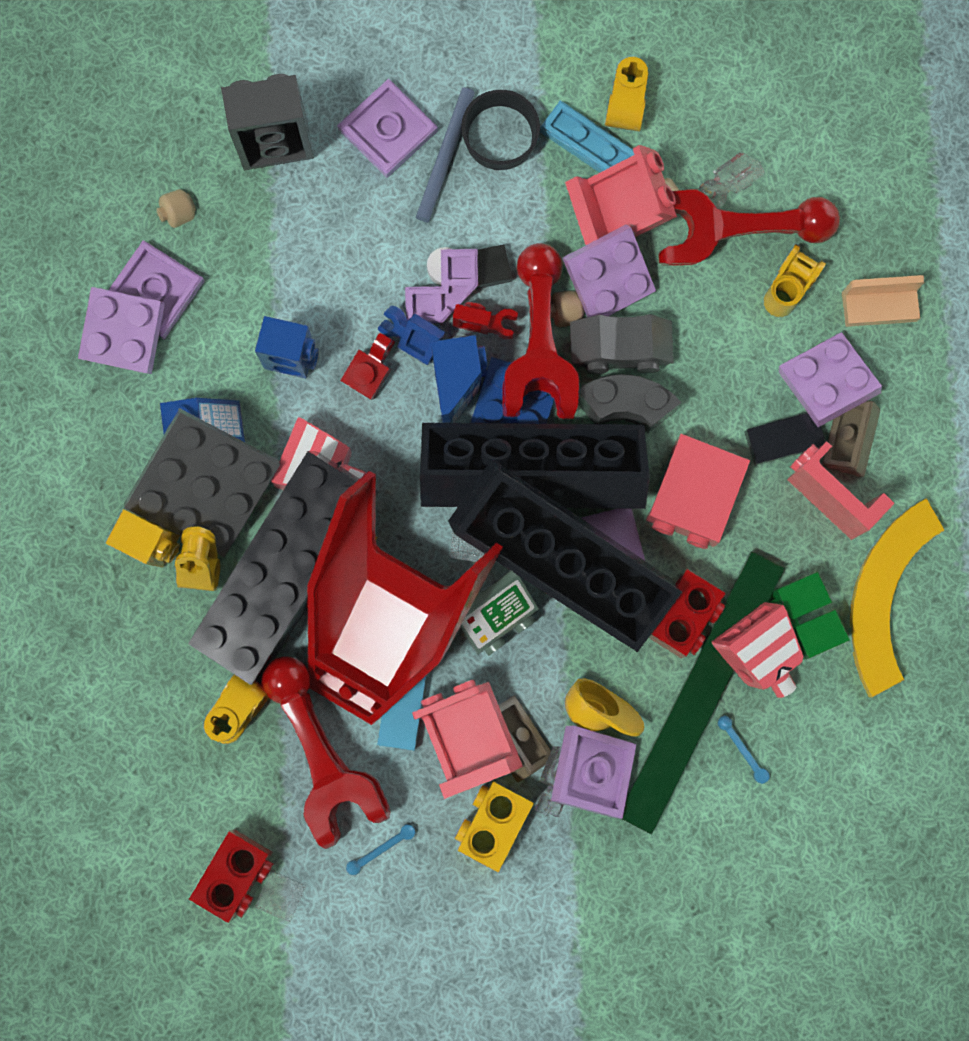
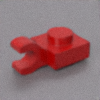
[453,302,518,339]
[340,333,396,400]

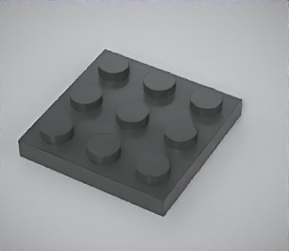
[124,408,280,557]

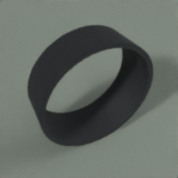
[461,90,540,170]

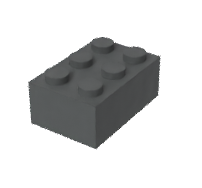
[221,74,314,171]

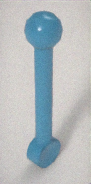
[718,716,769,784]
[346,824,415,875]

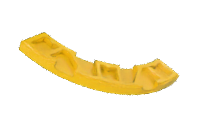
[850,498,944,698]

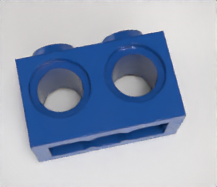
[255,316,319,379]

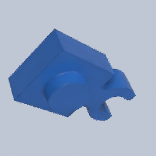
[378,305,446,366]

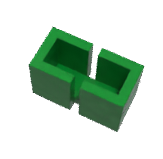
[770,572,850,660]

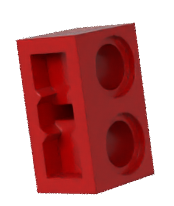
[649,569,726,659]
[189,829,274,923]

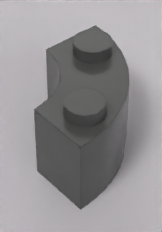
[570,314,674,374]
[578,375,681,433]

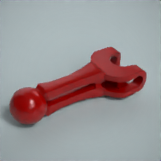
[658,189,840,266]
[502,243,579,419]
[262,656,390,849]

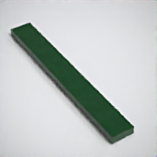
[622,551,785,835]

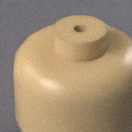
[157,189,196,228]
[550,291,585,327]

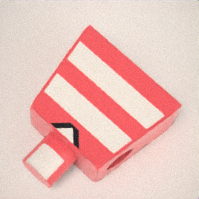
[271,417,366,490]
[711,602,804,698]

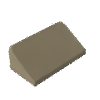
[822,401,880,477]
[499,695,556,782]

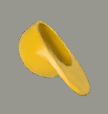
[565,678,644,736]

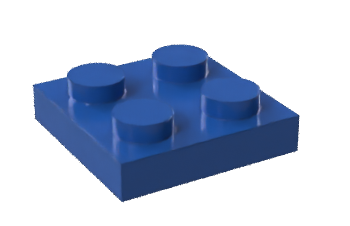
[470,357,554,424]

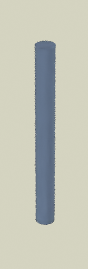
[416,87,475,223]

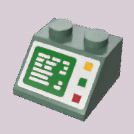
[459,571,539,656]

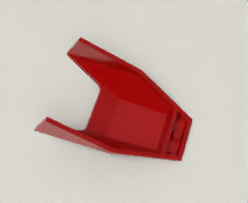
[307,471,503,725]

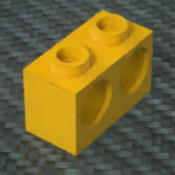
[106,509,180,567]
[455,781,534,872]

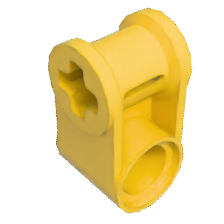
[605,57,648,132]
[764,245,826,317]
[174,527,220,591]
[204,674,269,744]

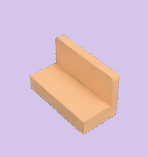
[842,275,924,327]

